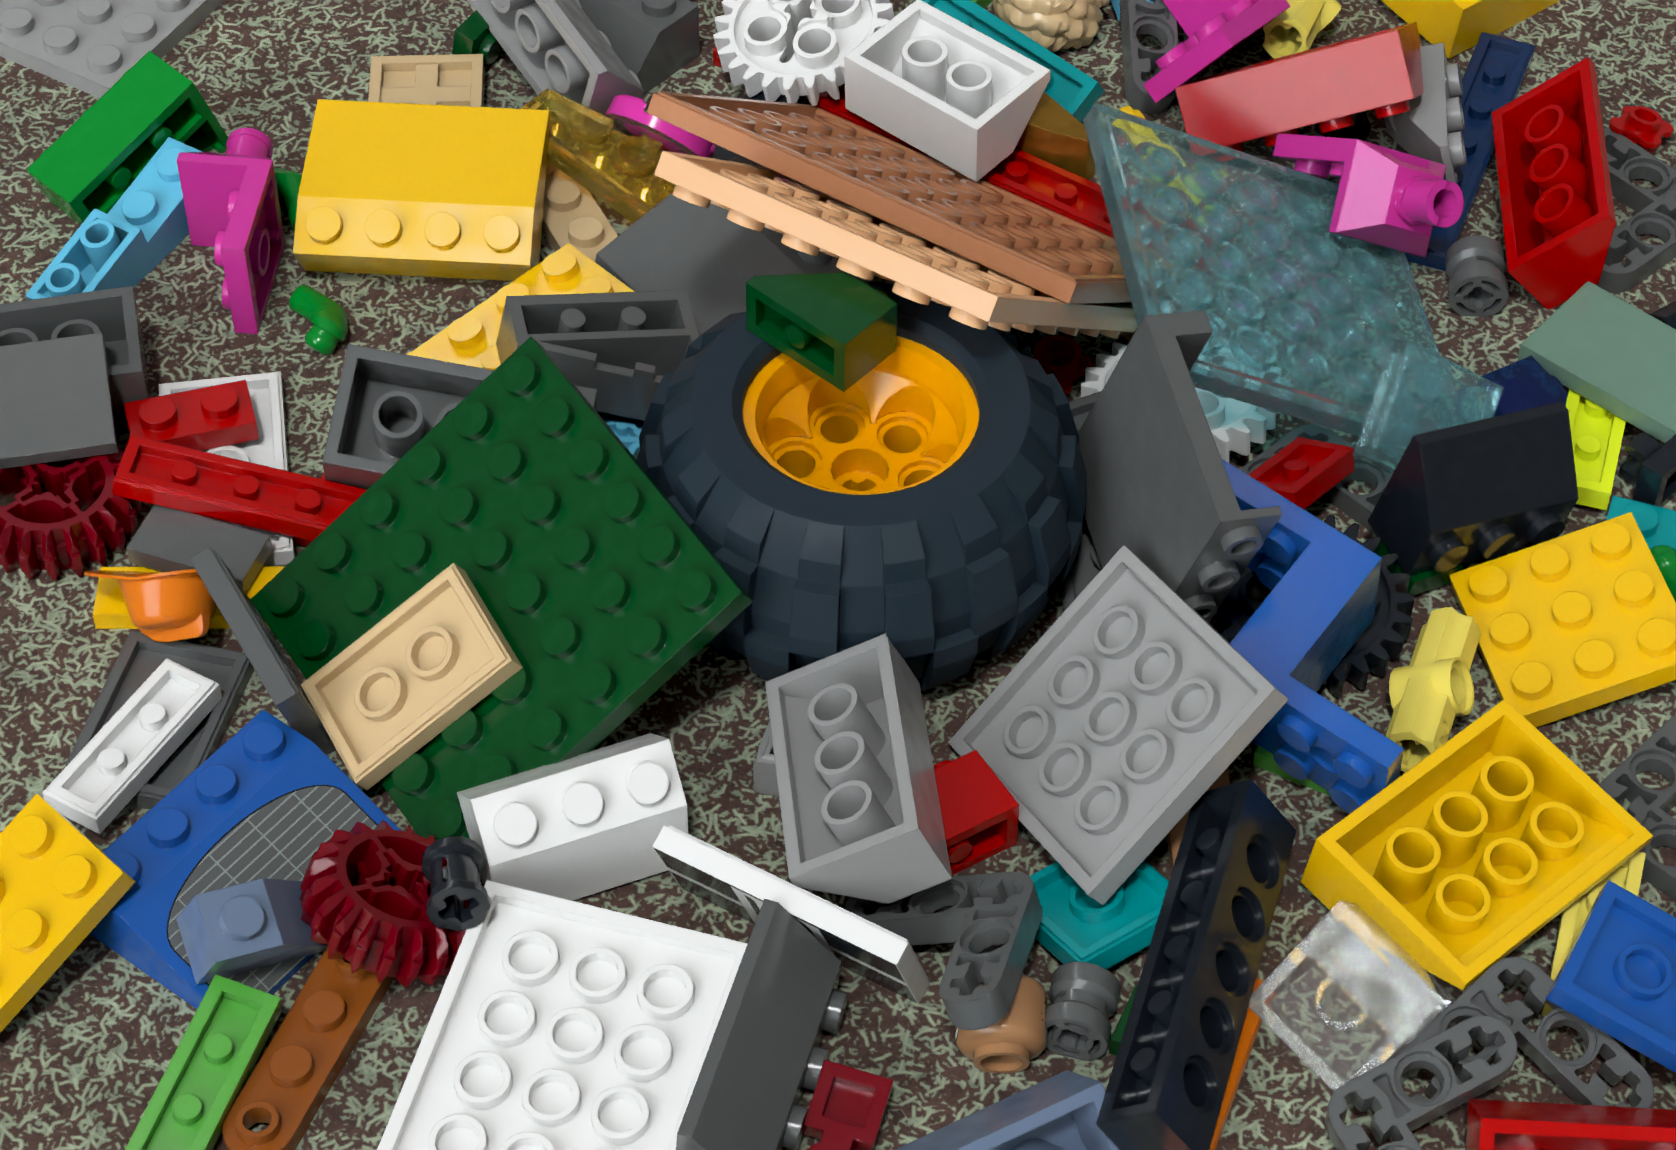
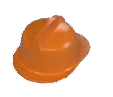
[84,568,231,642]

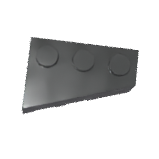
[496,290,699,421]

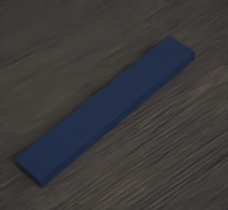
[1390,32,1535,271]

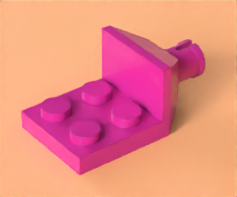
[1143,0,1291,103]
[176,128,285,334]
[1273,133,1464,257]

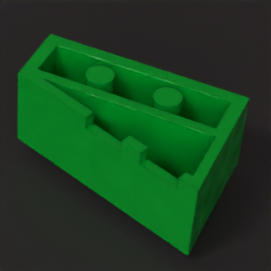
[26,50,228,225]

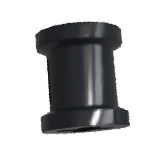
[421,836,490,931]

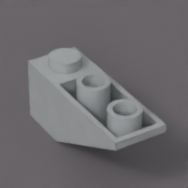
[1384,43,1467,184]

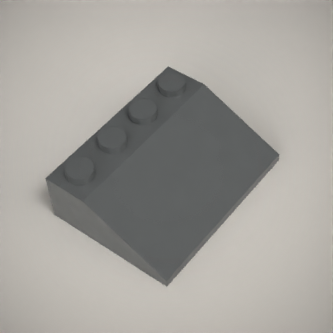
[595,155,876,336]

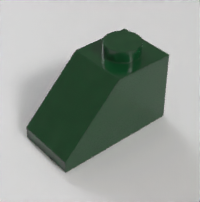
[746,272,897,392]

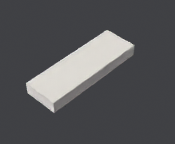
[42,658,222,834]

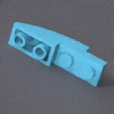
[25,137,202,300]

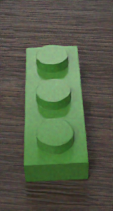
[125,974,282,1150]

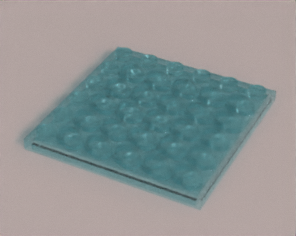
[1083,103,1463,450]

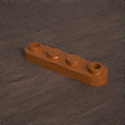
[222,947,393,1150]

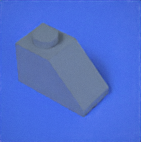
[176,878,328,985]

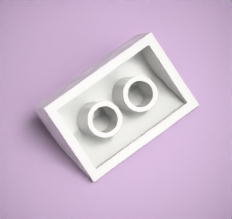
[844,0,1051,182]
[457,733,688,901]

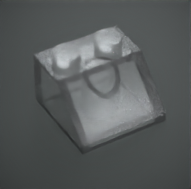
[1248,900,1456,1091]

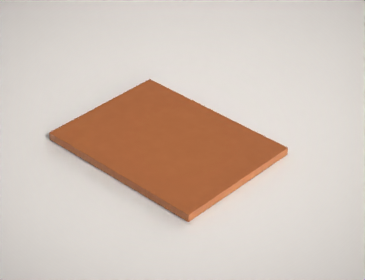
[646,91,1204,304]

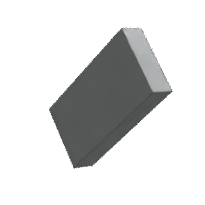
[126,505,272,593]

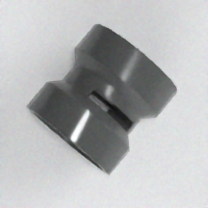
[1445,235,1509,317]
[1045,962,1121,1061]

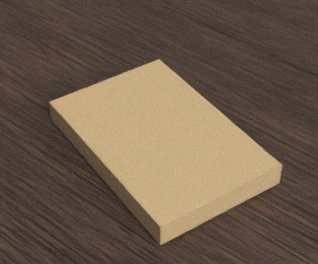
[301,563,523,790]

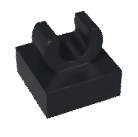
[1619,433,1676,507]

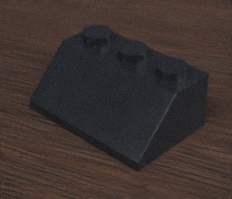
[1367,402,1579,576]

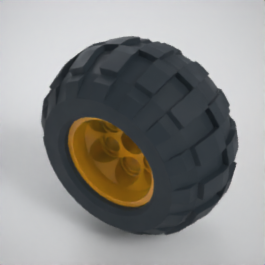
[636,279,1087,691]

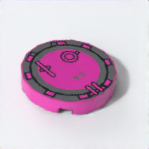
[606,94,716,158]

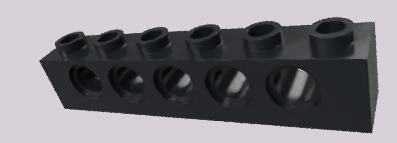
[1096,779,1296,1150]

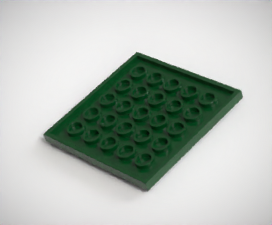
[251,336,753,841]

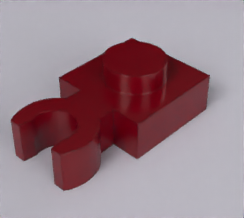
[803,1060,893,1150]

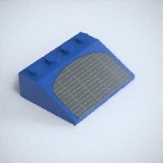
[89,710,401,1009]

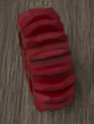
[0,449,143,582]
[300,820,485,988]

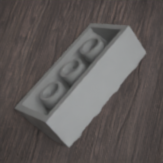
[467,0,644,149]
[765,633,952,904]

